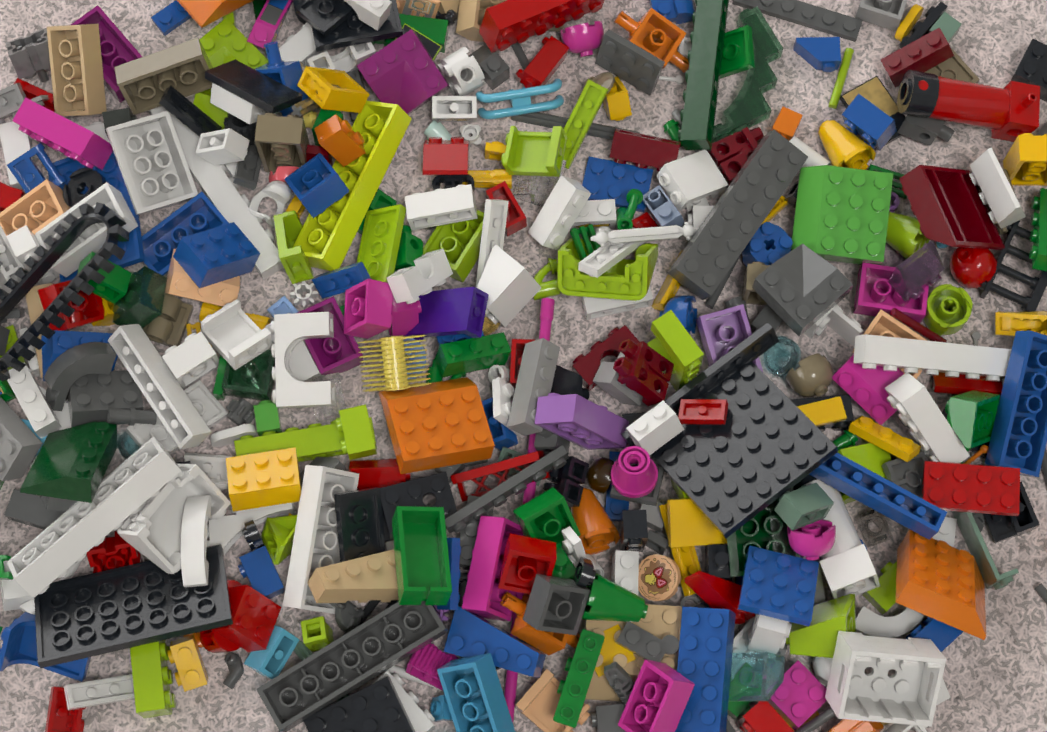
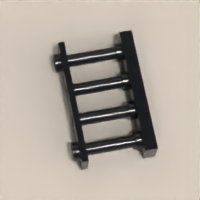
[979,220,1047,312]

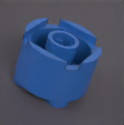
[742,222,793,267]

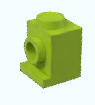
[301,616,334,652]

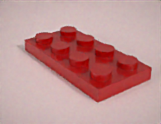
[922,461,1020,516]

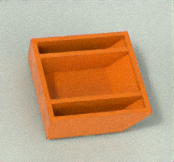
[379,377,495,474]
[896,529,987,640]

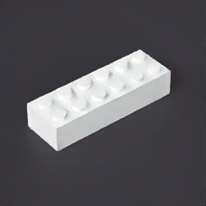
[283,465,359,614]

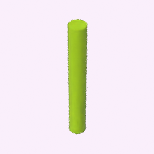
[828,48,854,109]

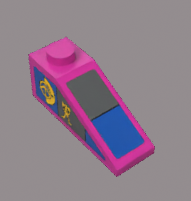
[247,0,293,52]

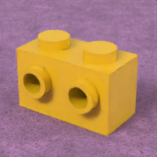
[167,634,208,692]

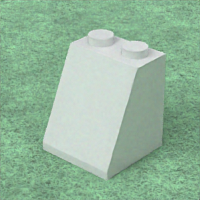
[477,245,541,327]

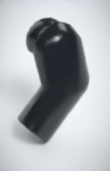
[435,9,458,26]

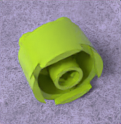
[923,284,973,336]

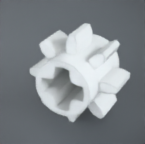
[290,281,319,309]

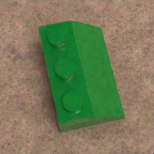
[945,390,1000,449]

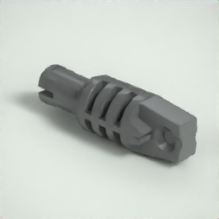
[604,662,635,704]

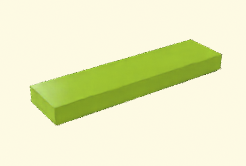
[562,79,609,169]

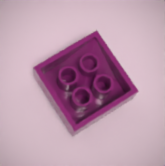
[357,29,450,115]

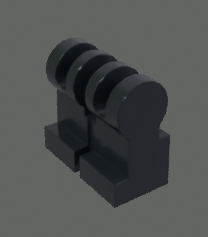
[543,456,589,507]

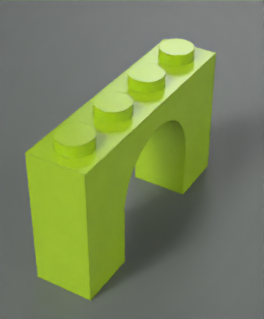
[647,310,704,392]

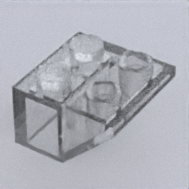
[511,160,566,207]

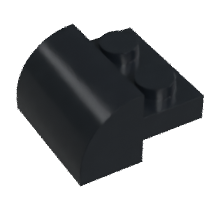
[983,481,1040,544]

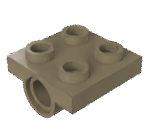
[138,292,194,347]

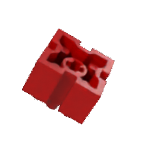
[87,531,143,573]

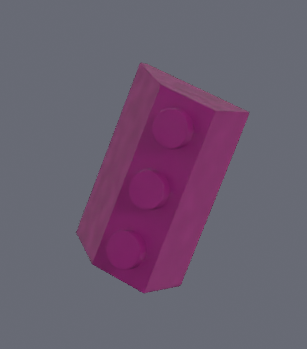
[297,296,364,375]

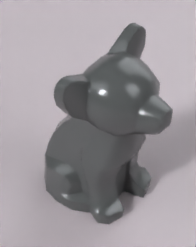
[329,601,365,632]

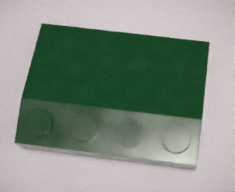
[20,421,117,503]
[727,487,801,577]

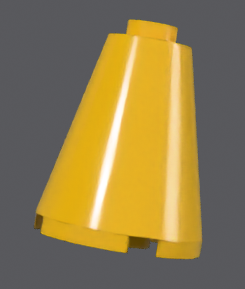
[818,120,876,170]

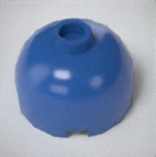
[659,295,697,338]

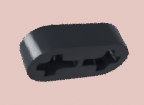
[432,174,475,192]

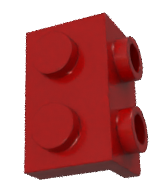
[45,686,86,732]

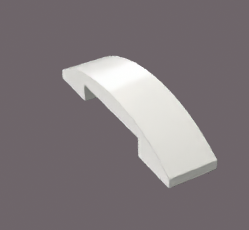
[181,495,211,587]

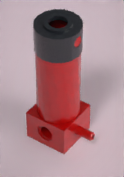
[897,70,1040,142]

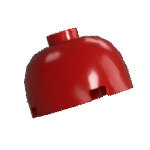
[949,247,997,289]

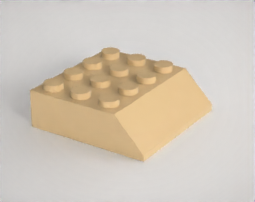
[585,604,682,702]

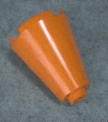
[571,488,620,555]

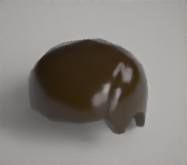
[586,457,614,494]

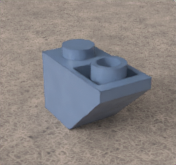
[642,185,685,240]

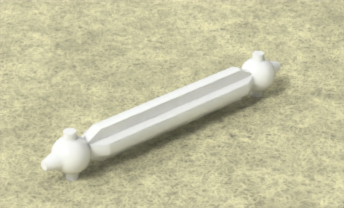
[590,222,698,247]

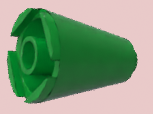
[582,573,648,622]

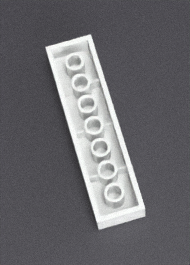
[7,436,182,598]

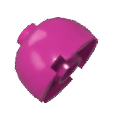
[560,21,604,57]
[787,519,836,560]

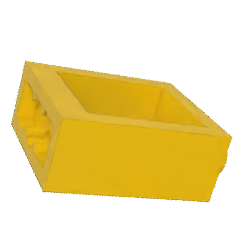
[297,66,370,113]

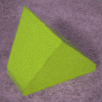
[261,515,297,565]

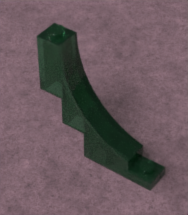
[712,6,783,143]

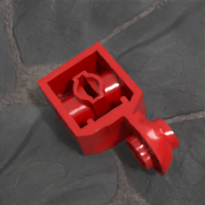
[38,280,105,331]

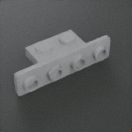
[0,83,49,124]

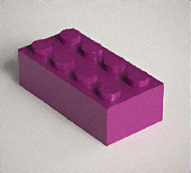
[71,5,142,103]

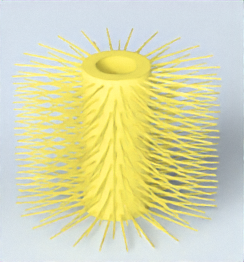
[358,335,431,392]

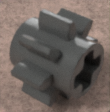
[226,398,255,426]

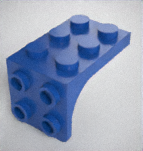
[0,612,91,682]

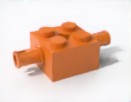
[614,8,689,73]
[500,592,580,656]

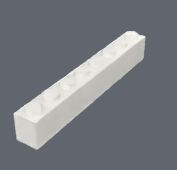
[854,334,1012,381]

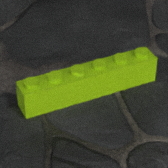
[234,417,377,463]

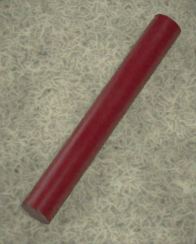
[890,308,947,343]

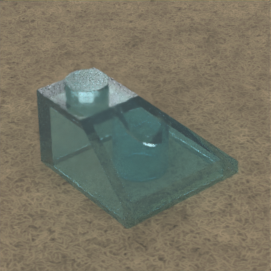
[729,652,785,702]

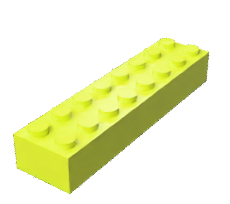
[293,101,412,271]

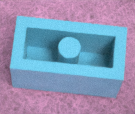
[244,625,300,680]

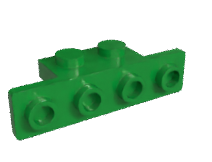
[553,629,605,728]

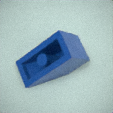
[793,37,841,72]

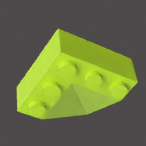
[199,18,269,91]

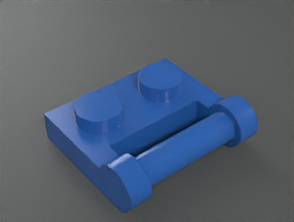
[7,143,67,194]

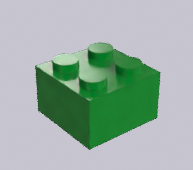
[513,487,581,549]

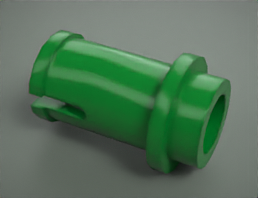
[663,119,683,147]
[832,430,858,451]

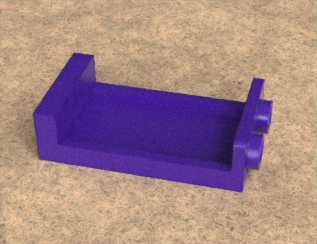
[405,286,489,340]

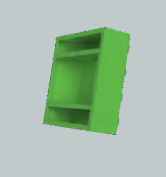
[791,165,893,265]

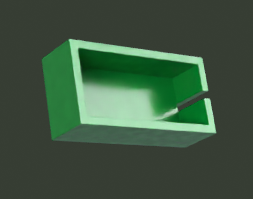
[392,506,452,605]

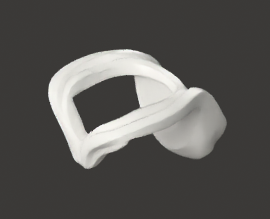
[249,180,292,227]

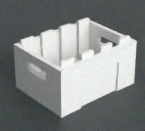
[825,631,946,727]

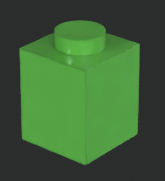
[253,400,282,436]

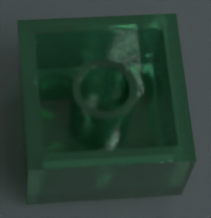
[113,266,167,329]
[222,350,275,401]

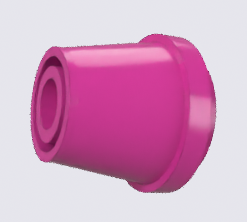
[611,446,658,498]

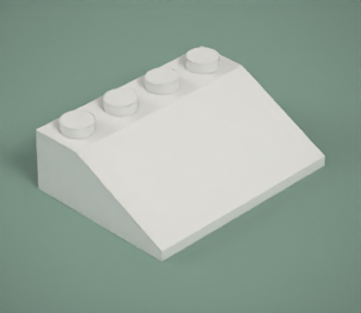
[106,111,198,215]

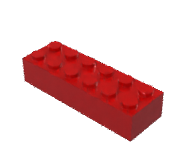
[479,0,605,53]

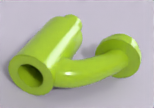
[533,258,560,300]

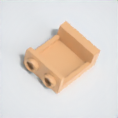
[515,669,591,732]

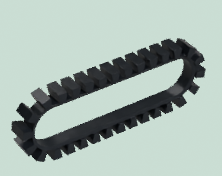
[0,202,129,381]

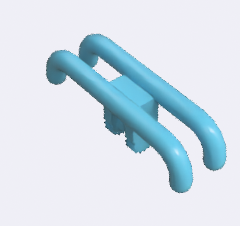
[476,78,564,119]

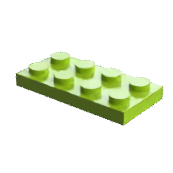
[356,204,406,283]

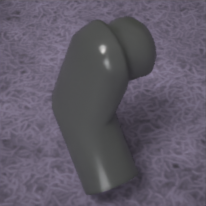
[223,652,244,690]

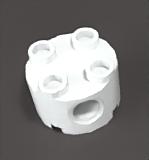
[437,47,486,96]

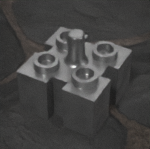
[6,28,51,82]

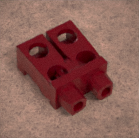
[707,127,764,188]
[613,339,674,406]

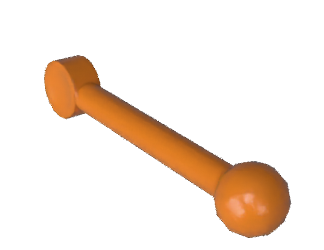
[963,445,989,464]

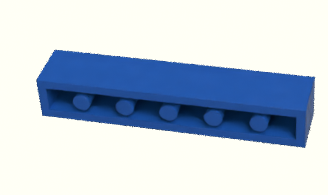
[809,453,947,539]

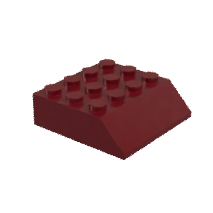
[900,165,1005,250]

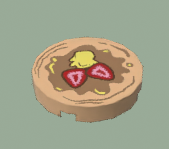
[638,554,681,602]

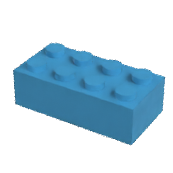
[437,653,516,732]

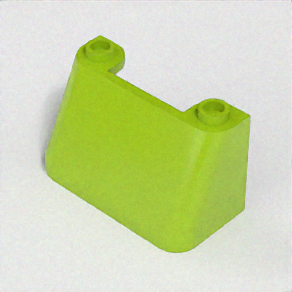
[557,238,658,301]

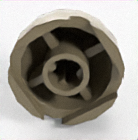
[786,353,833,397]

